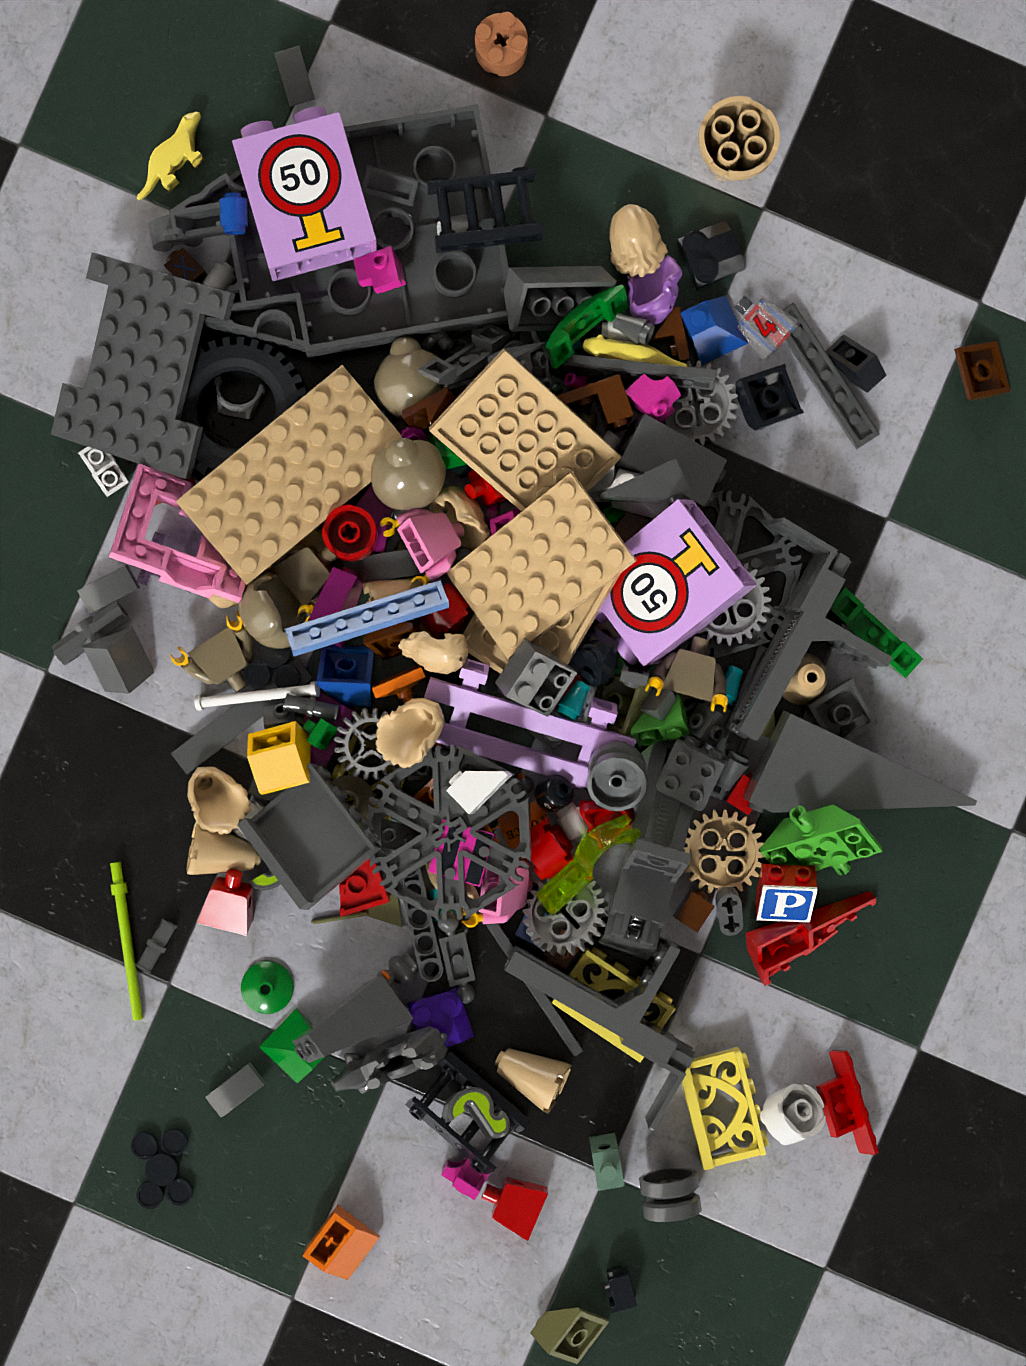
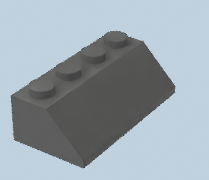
[504,266,616,332]

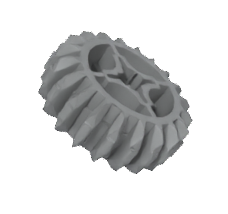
[334,708,398,780]

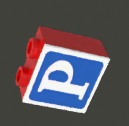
[755,864,818,922]

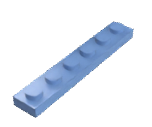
[285,580,449,656]

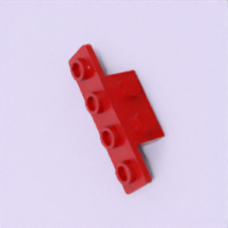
[816,1050,879,1155]

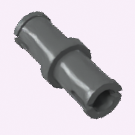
[283,693,339,722]
[136,918,177,973]

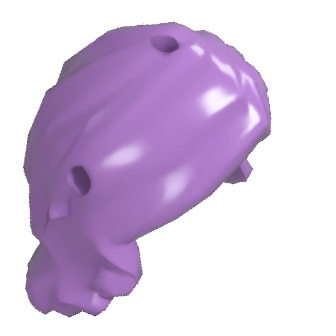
[627,255,683,325]

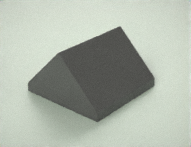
[83,627,154,694]

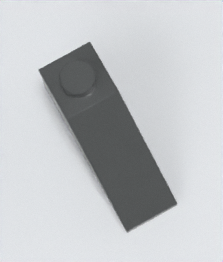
[598,459,690,504]

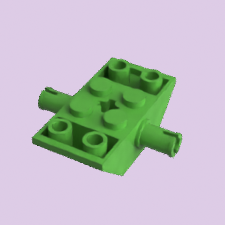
[760,805,883,875]

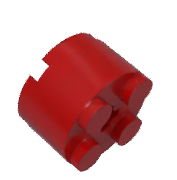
[322,505,379,561]
[418,582,473,639]
[517,817,578,880]

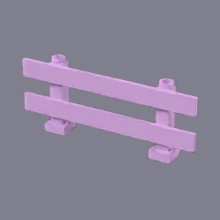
[424,659,636,788]

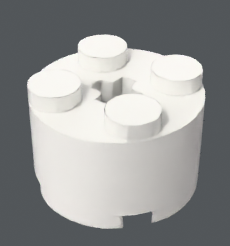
[760,1084,826,1145]

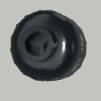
[535,774,574,812]

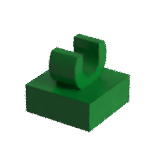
[303,718,338,751]

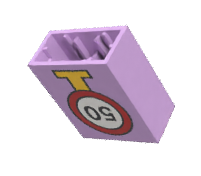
[232,107,376,281]
[595,499,757,666]

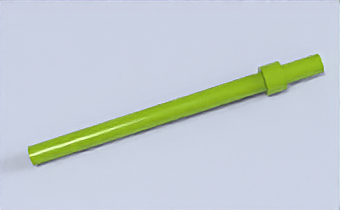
[110,862,143,1021]

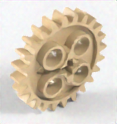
[684,809,764,894]

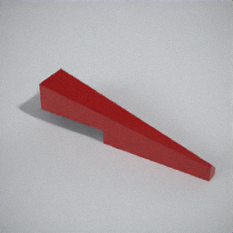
[746,891,876,986]

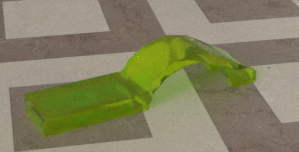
[535,814,643,915]

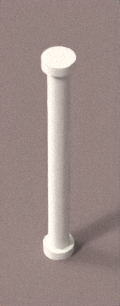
[194,681,320,711]

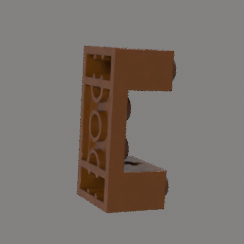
[557,374,633,433]

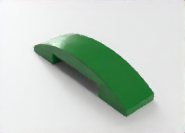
[546,285,629,369]
[829,587,923,678]

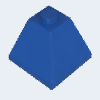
[680,296,748,366]
[316,645,375,707]

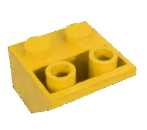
[247,721,311,795]

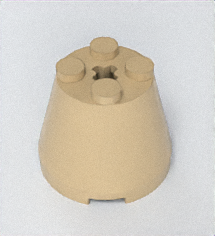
[698,96,780,182]

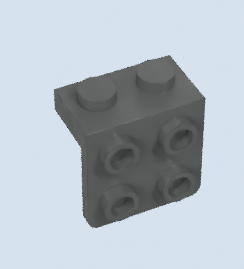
[656,736,730,811]

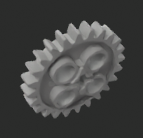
[663,360,738,446]
[698,563,771,646]
[523,870,609,957]

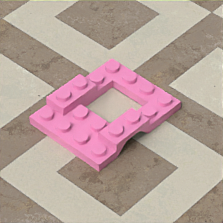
[109,463,245,603]

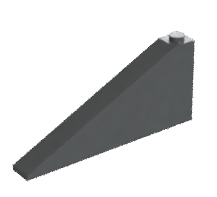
[743,710,977,813]

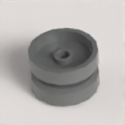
[587,742,647,811]
[639,1168,702,1222]

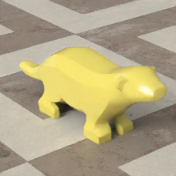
[137,111,204,200]
[583,334,687,367]

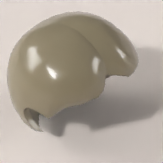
[373,336,442,419]
[371,438,446,510]
[238,572,307,649]

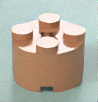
[475,12,528,76]

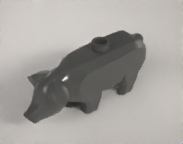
[331,1027,448,1094]

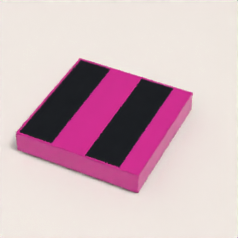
[428,819,496,887]

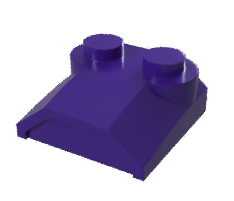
[407,986,474,1047]

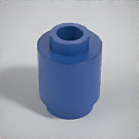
[219,193,248,235]

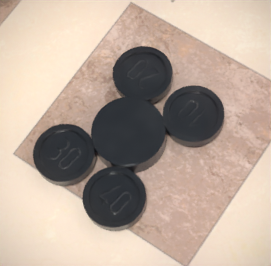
[244,622,304,689]
[131,1128,193,1209]

